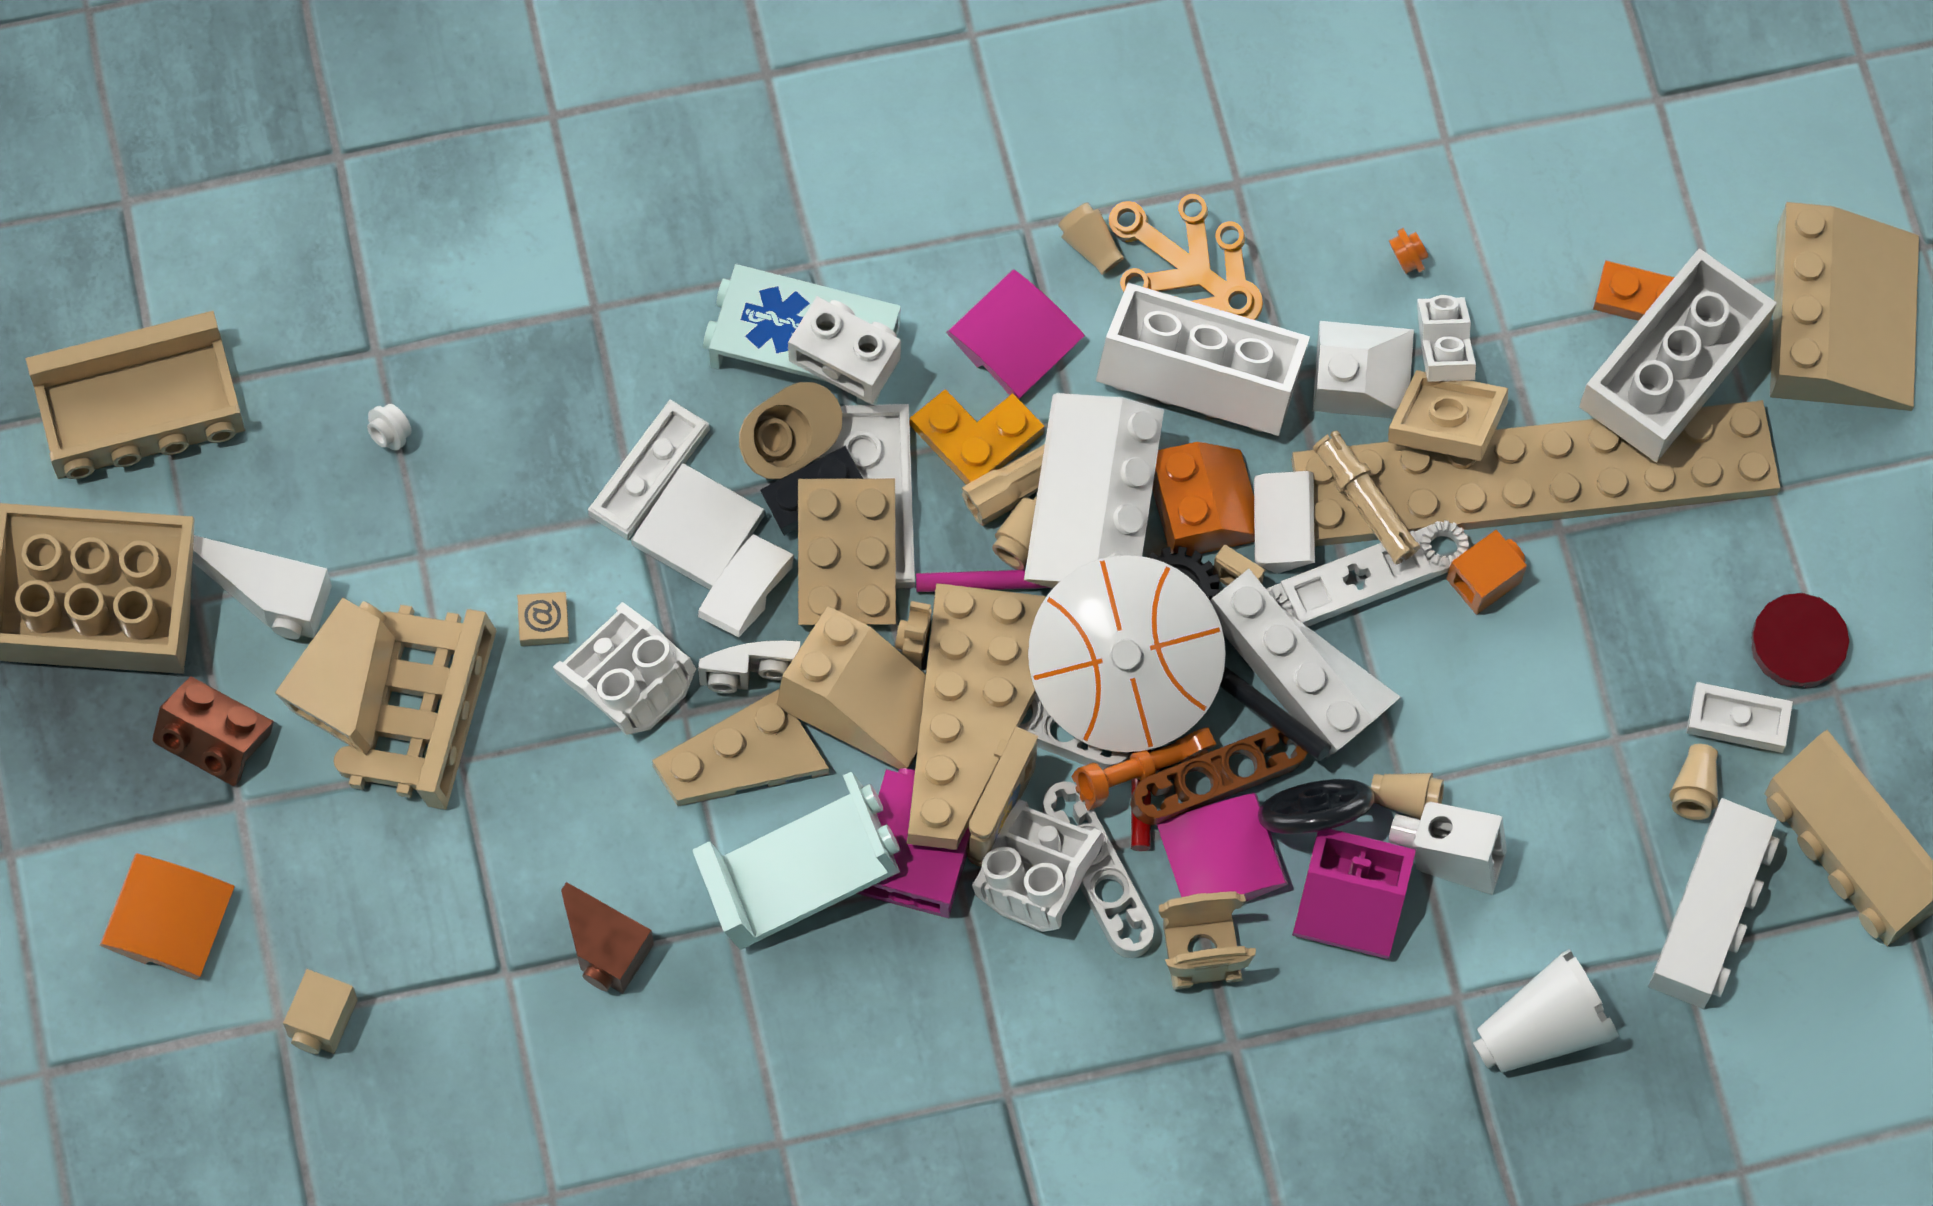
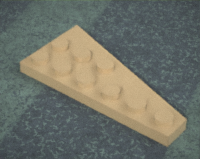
[907,583,1047,850]

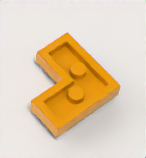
[909,389,1045,485]

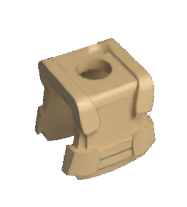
[1159,891,1256,990]

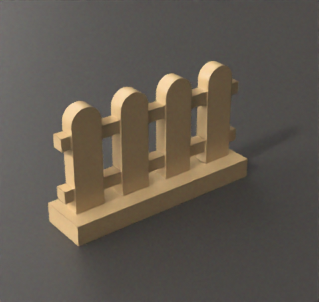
[334,605,497,810]

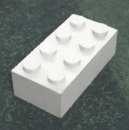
[1579,248,1777,463]

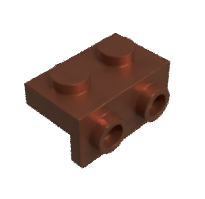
[152,676,274,786]

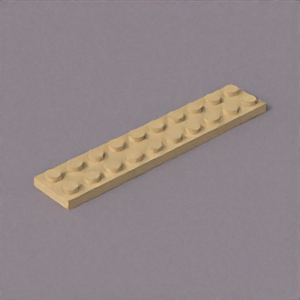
[1291,400,1780,547]

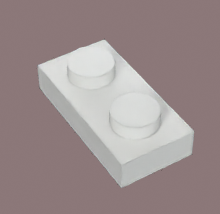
[1686,682,1793,753]

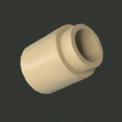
[992,497,1037,570]

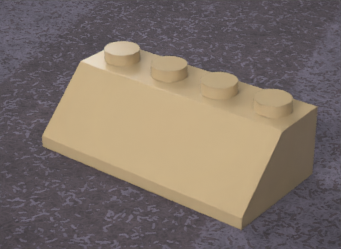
[1764,730,1933,947]

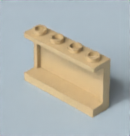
[25,311,245,479]

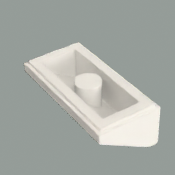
[1254,471,1315,574]

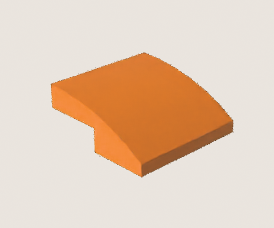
[99,853,235,980]

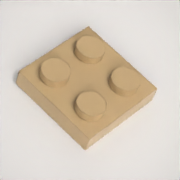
[1388,370,1508,461]

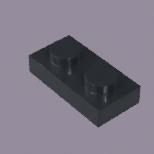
[760,445,863,536]

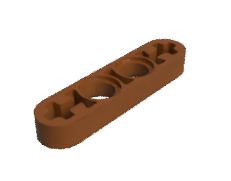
[1130,727,1308,825]

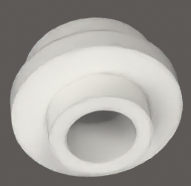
[367,404,412,451]

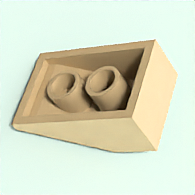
[777,606,926,769]

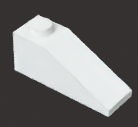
[193,535,332,639]

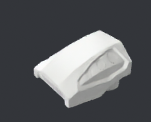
[553,602,696,735]
[972,799,1104,932]

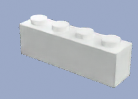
[1648,798,1780,1009]

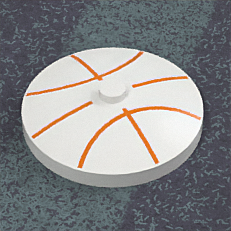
[1028,555,1225,752]

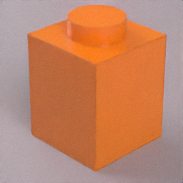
[1446,529,1527,615]

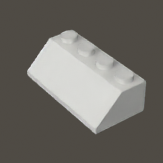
[1096,283,1310,436]
[1024,393,1164,588]

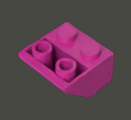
[1292,829,1416,959]

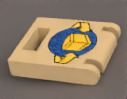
[967,726,1038,867]

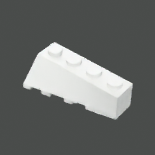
[1210,569,1401,759]

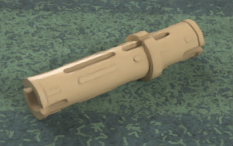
[1313,431,1421,565]

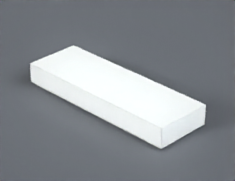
[588,399,710,540]

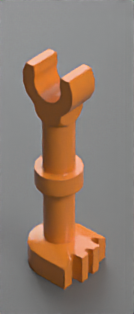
[1071,727,1216,811]

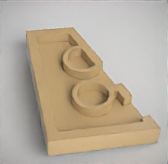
[652,689,829,806]

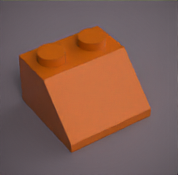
[1152,441,1255,556]

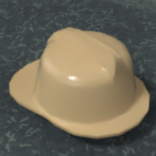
[739,382,843,479]

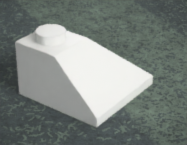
[1312,321,1414,419]

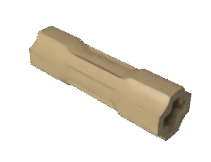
[962,444,1045,526]

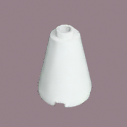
[1473,949,1619,1073]

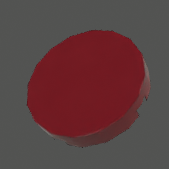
[1751,593,1850,688]

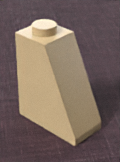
[275,597,395,755]

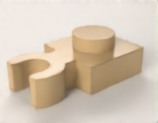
[895,601,932,670]

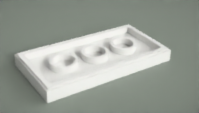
[815,404,915,589]

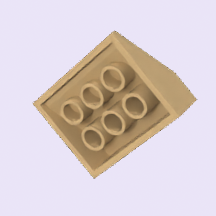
[1770,202,1919,411]
[0,503,195,674]

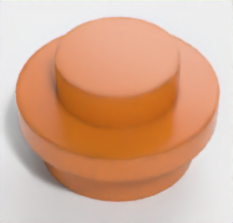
[1389,228,1429,274]

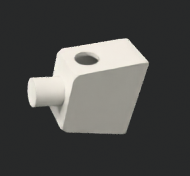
[1389,802,1507,895]

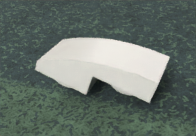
[1417,295,1476,382]
[698,534,794,637]
[698,641,800,693]

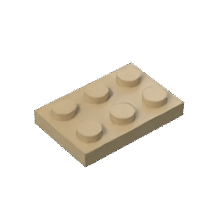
[798,478,896,625]

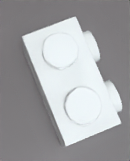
[788,296,901,405]

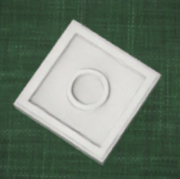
[631,463,765,590]

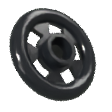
[1258,779,1375,834]

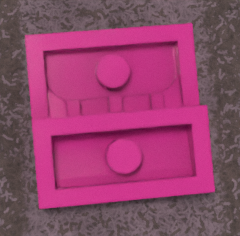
[946,269,1085,399]
[1157,793,1288,902]

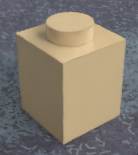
[283,969,358,1054]

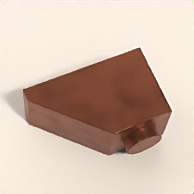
[561,882,654,994]

